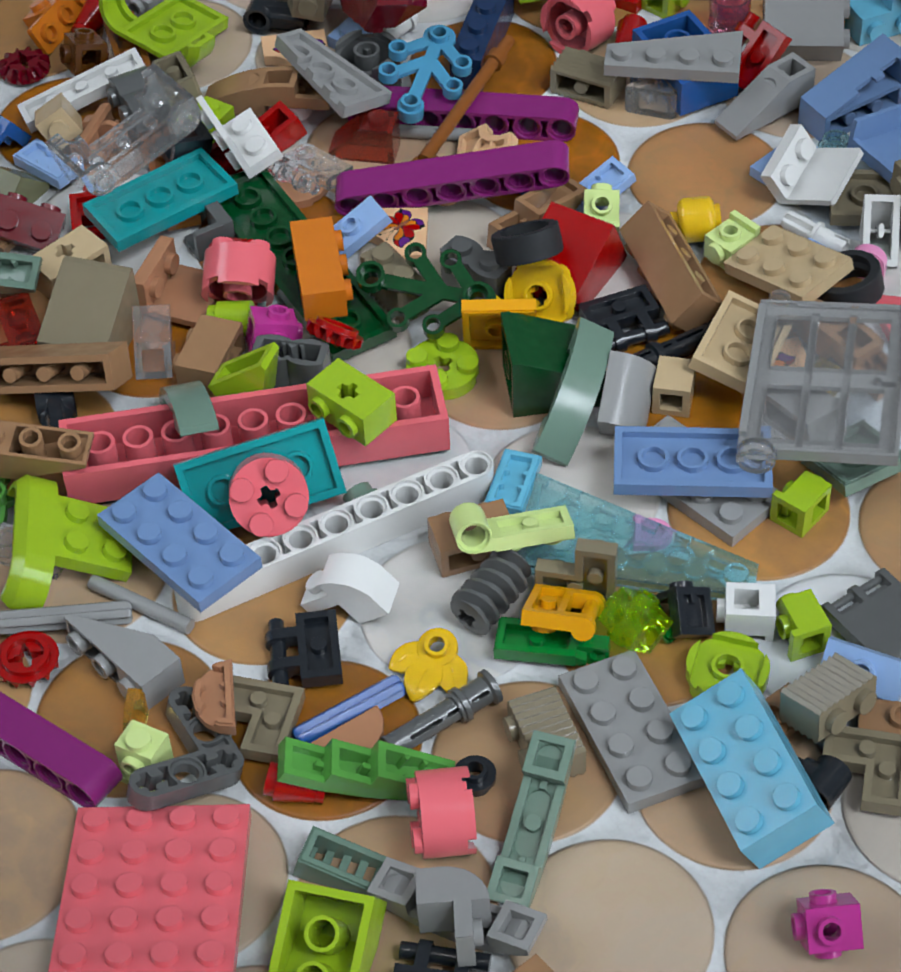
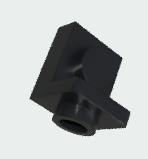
[655,580,716,638]

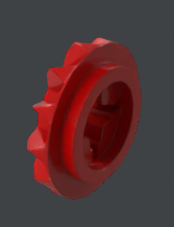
[306,315,364,350]
[0,631,60,689]

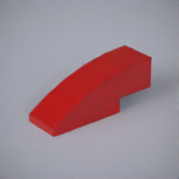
[210,101,307,175]

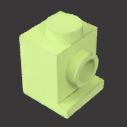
[583,183,620,235]
[703,209,761,270]
[114,719,174,792]

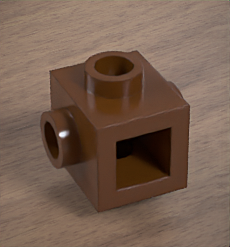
[59,28,109,76]

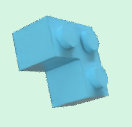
[844,0,901,46]

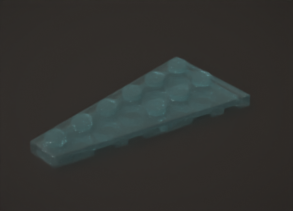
[517,472,759,601]

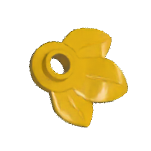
[388,628,468,703]

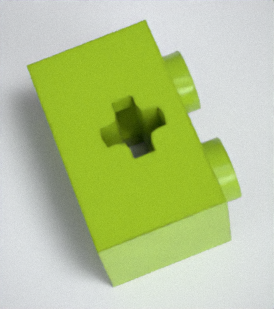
[306,358,397,447]

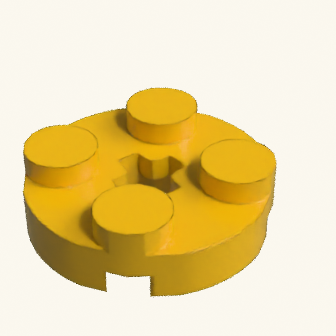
[504,259,576,323]

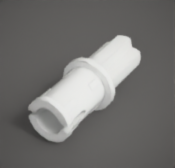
[781,211,851,252]

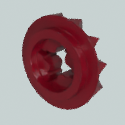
[0,46,51,85]

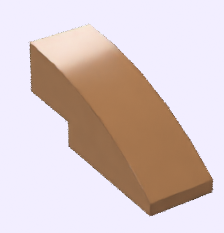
[487,178,587,251]

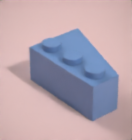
[798,34,901,144]

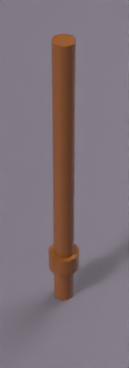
[418,35,515,160]

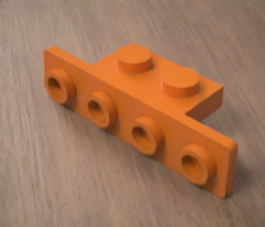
[23,0,85,55]

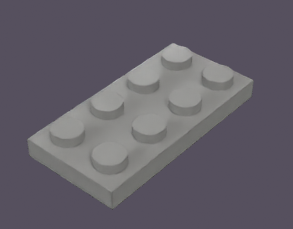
[653,415,778,547]
[558,649,706,814]

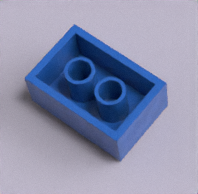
[632,10,739,116]

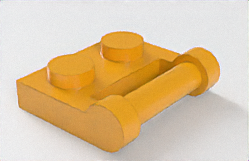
[521,583,606,641]

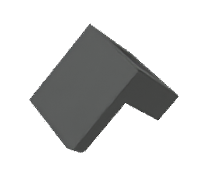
[184,201,236,262]

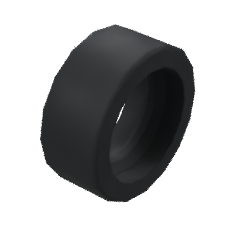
[491,219,564,267]
[817,250,885,304]

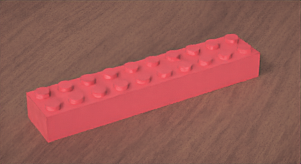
[58,364,450,503]

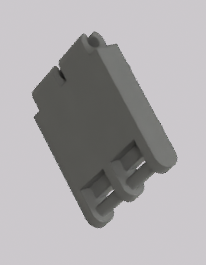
[821,568,901,659]

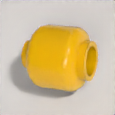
[670,196,722,243]

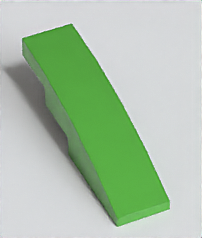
[277,736,455,801]

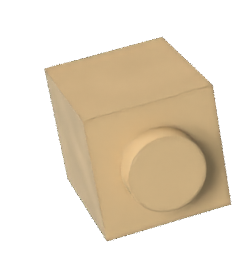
[35,92,83,150]
[652,355,696,418]

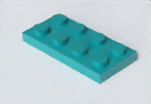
[82,147,239,252]
[173,417,347,530]

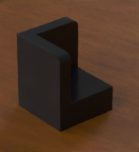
[159,118,214,163]

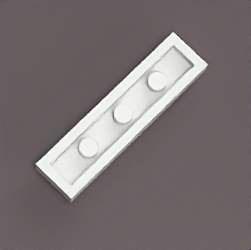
[17,47,146,133]

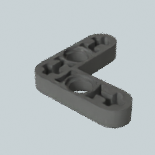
[126,686,244,811]

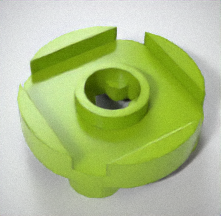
[406,333,479,400]
[686,631,770,698]

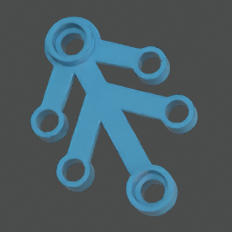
[378,25,472,124]

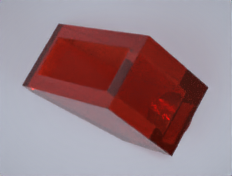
[328,109,401,164]

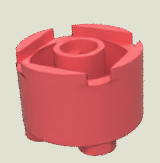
[540,0,616,54]
[201,237,276,307]
[228,452,309,537]
[406,766,477,859]

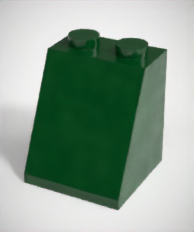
[500,311,606,418]

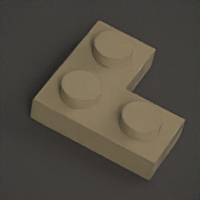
[535,538,618,607]
[233,675,306,763]
[822,726,901,817]

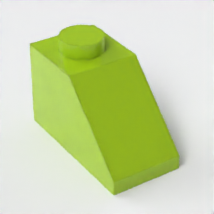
[208,342,279,397]

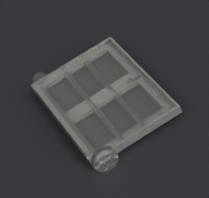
[736,289,901,474]

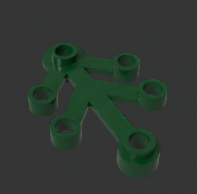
[356,242,496,340]

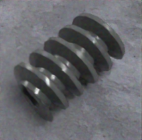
[450,549,531,635]

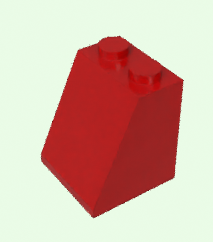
[512,201,627,312]

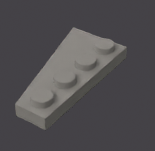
[275,28,392,118]
[604,31,743,84]

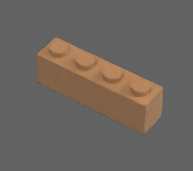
[619,201,722,332]
[0,341,133,394]

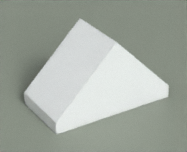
[859,194,901,267]

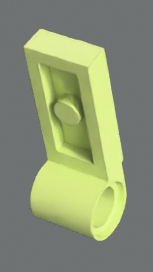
[449,502,575,554]

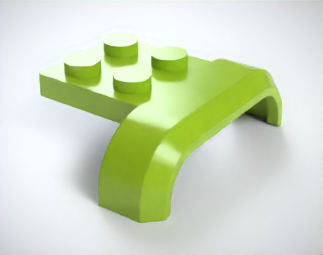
[98,0,229,67]
[0,474,132,610]

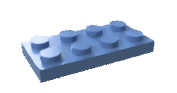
[613,426,773,498]
[97,472,262,613]

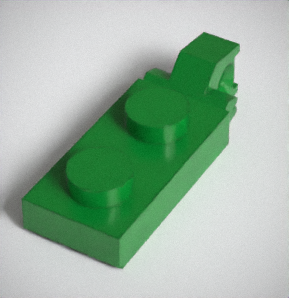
[493,617,611,666]

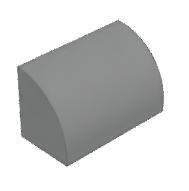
[597,350,657,436]

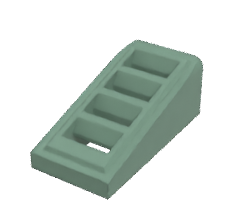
[292,826,386,895]

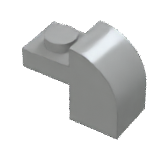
[415,866,492,967]

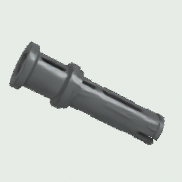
[381,669,503,749]

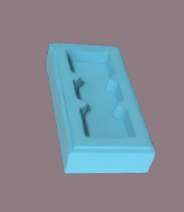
[484,449,542,514]

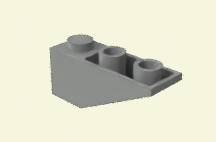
[714,52,816,141]
[64,614,185,711]

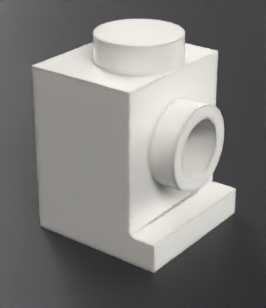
[716,582,776,642]

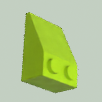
[268,879,387,972]

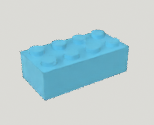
[669,668,835,869]

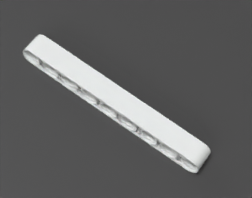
[173,450,494,622]

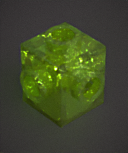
[598,587,674,653]

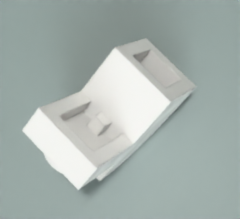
[300,552,400,624]

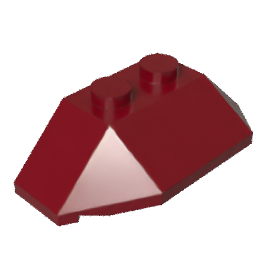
[340,0,427,33]

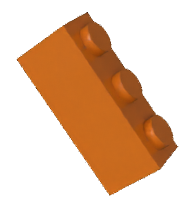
[290,216,353,322]

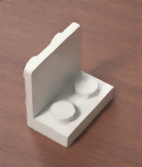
[196,95,284,179]
[760,124,864,206]

